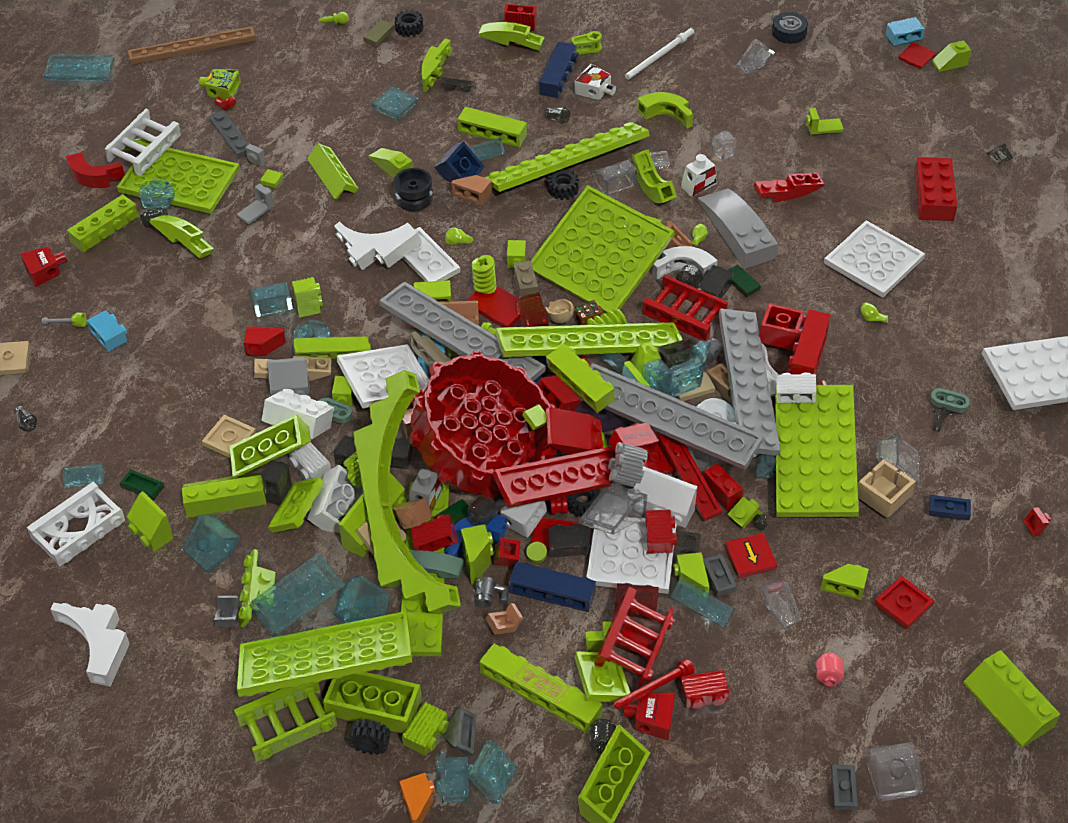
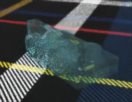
[437,752,469,802]

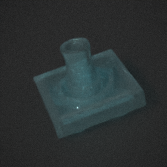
[468,740,517,804]

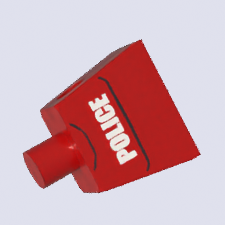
[20,247,67,287]
[623,693,675,741]

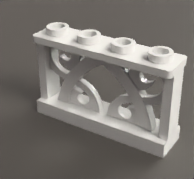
[27,482,125,567]

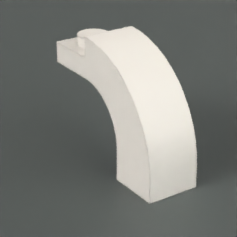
[652,246,718,281]

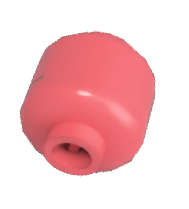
[816,653,844,687]

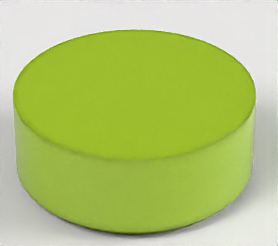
[526,542,547,563]

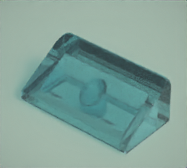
[469,138,506,161]
[62,463,105,487]

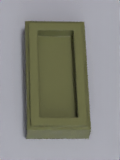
[363,20,394,46]

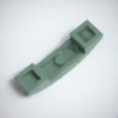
[410,550,464,579]

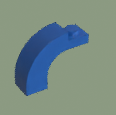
[445,513,507,558]

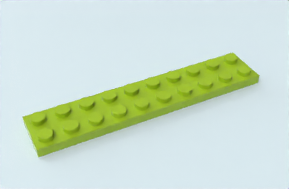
[485,122,650,192]
[495,322,685,357]
[401,482,450,656]

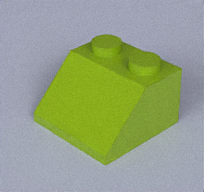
[127,491,174,552]
[461,524,494,585]

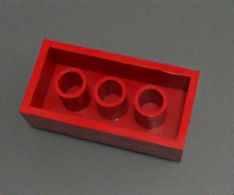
[914,157,958,221]
[787,309,831,375]

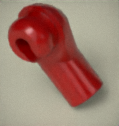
[215,96,236,111]

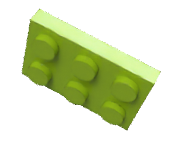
[268,477,324,533]
[575,651,630,702]

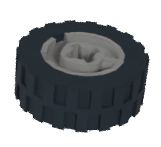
[772,12,808,44]

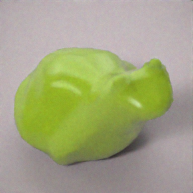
[691,224,708,246]
[445,227,473,245]
[861,302,888,323]

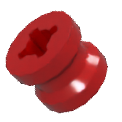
[550,496,568,515]

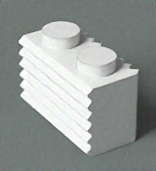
[777,373,816,404]
[288,442,331,480]

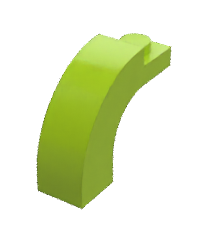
[637,92,694,128]
[631,149,677,203]

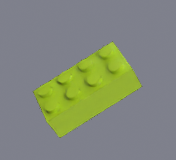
[323,672,422,734]

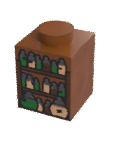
[574,300,604,325]

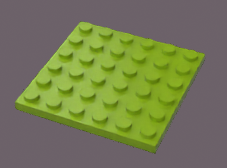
[531,185,675,314]

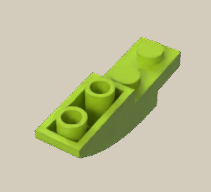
[478,22,545,51]
[422,39,452,92]
[149,215,214,258]

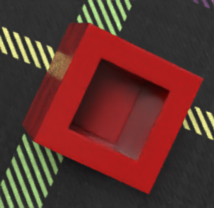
[494,538,521,567]

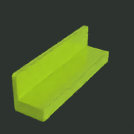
[308,143,359,200]
[294,336,371,359]

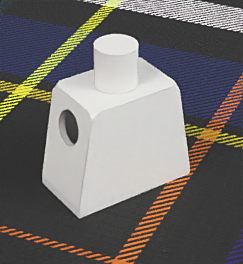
[495,499,547,538]

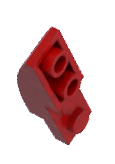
[753,173,825,202]

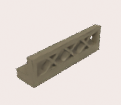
[410,331,450,368]

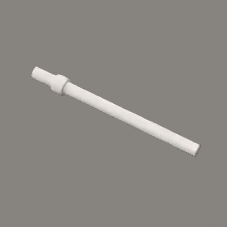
[625,28,694,80]

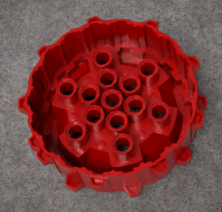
[408,351,557,500]

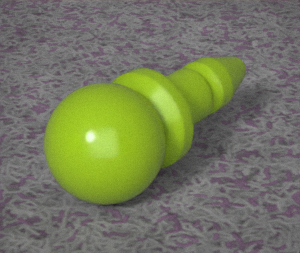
[318,12,349,25]

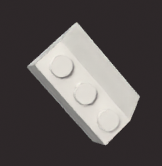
[307,465,364,533]
[630,466,697,528]

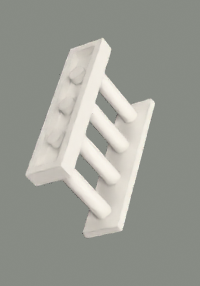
[105,109,181,176]

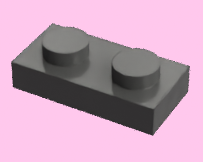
[703,554,737,596]
[831,765,858,810]

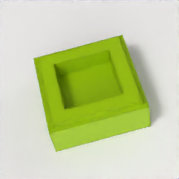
[260,169,284,188]
[522,405,547,430]

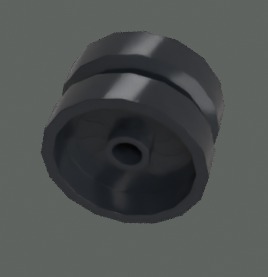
[394,168,433,211]

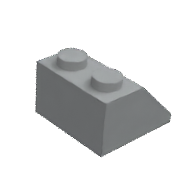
[267,357,310,396]

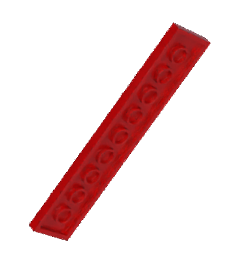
[492,438,676,508]

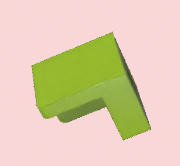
[586,621,611,652]

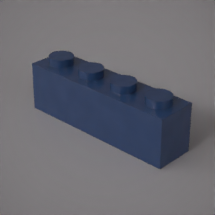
[539,42,579,98]
[509,562,596,612]

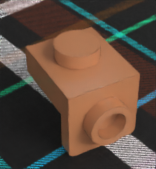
[486,603,523,635]

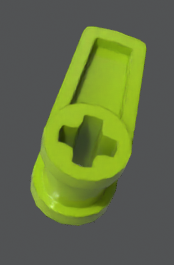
[572,31,602,55]

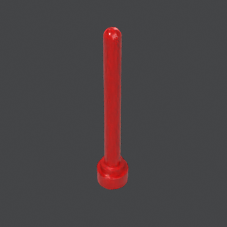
[613,659,695,709]

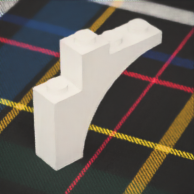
[334,222,422,270]
[50,603,130,687]

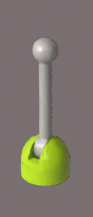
[41,313,86,327]

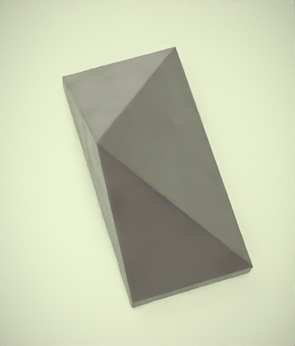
[441,707,477,755]

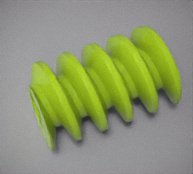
[472,255,496,294]
[586,309,627,325]

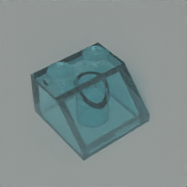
[249,281,292,317]
[181,515,241,572]
[333,574,391,623]

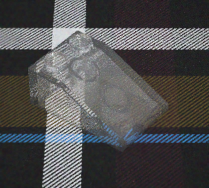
[579,483,648,535]

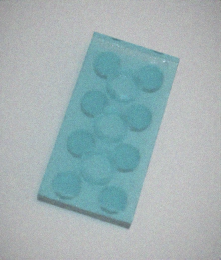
[44,54,115,81]

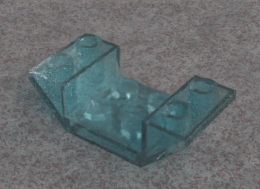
[643,340,711,397]

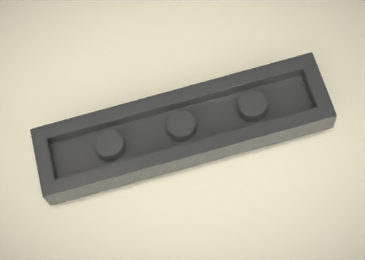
[208,110,249,159]

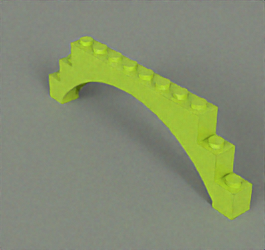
[353,370,461,614]

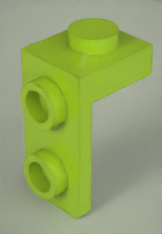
[806,108,843,135]

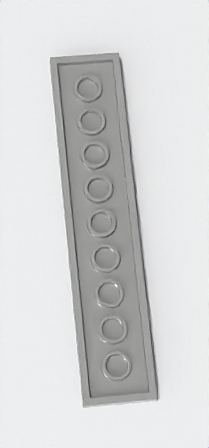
[379,281,545,381]
[718,309,781,456]
[573,363,764,470]

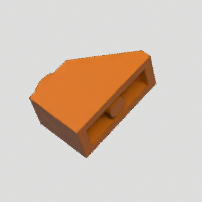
[399,773,436,823]

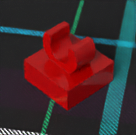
[1023,507,1052,537]

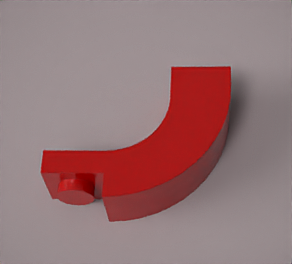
[66,152,125,188]

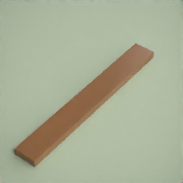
[128,26,256,65]

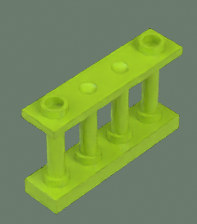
[234,682,337,762]

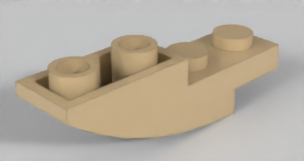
[254,356,331,381]

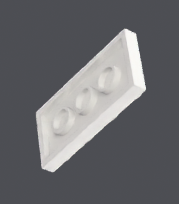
[402,227,460,282]

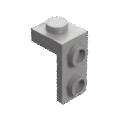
[237,183,274,224]

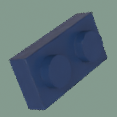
[929,495,971,520]

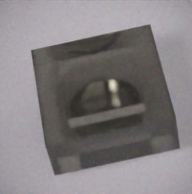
[678,531,701,554]

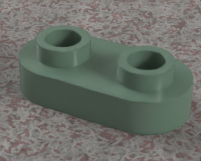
[930,388,970,413]
[319,398,352,424]

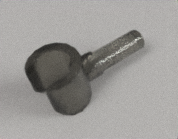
[753,514,767,531]

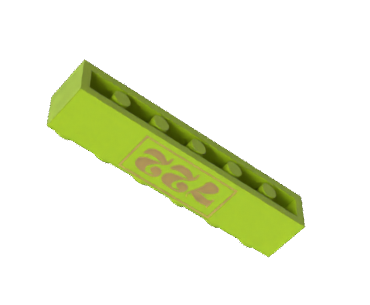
[479,643,603,734]

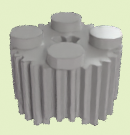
[608,442,648,487]

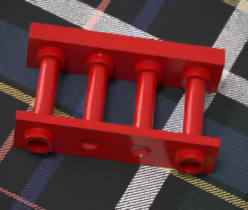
[642,274,728,341]
[594,587,674,687]

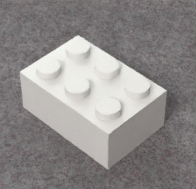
[262,389,334,439]

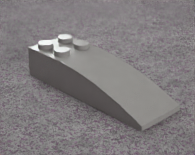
[697,188,778,269]

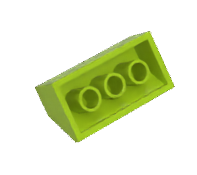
[229,414,311,478]
[182,471,267,518]
[339,473,407,557]
[963,650,1060,748]
[578,725,650,823]

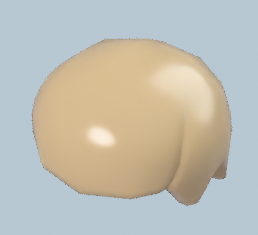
[545,299,574,324]

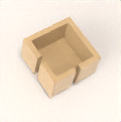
[858,459,916,519]

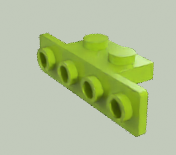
[238,549,276,628]

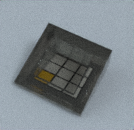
[987,144,1013,165]

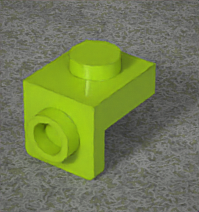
[728,496,763,528]

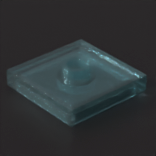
[372,86,418,120]

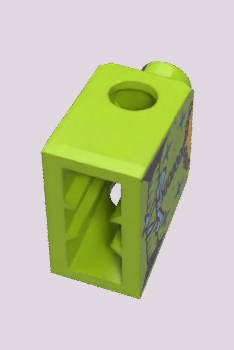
[199,69,241,100]

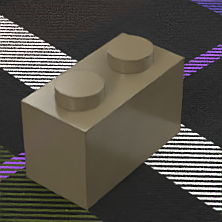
[513,261,538,303]

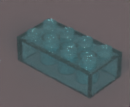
[249,553,345,637]

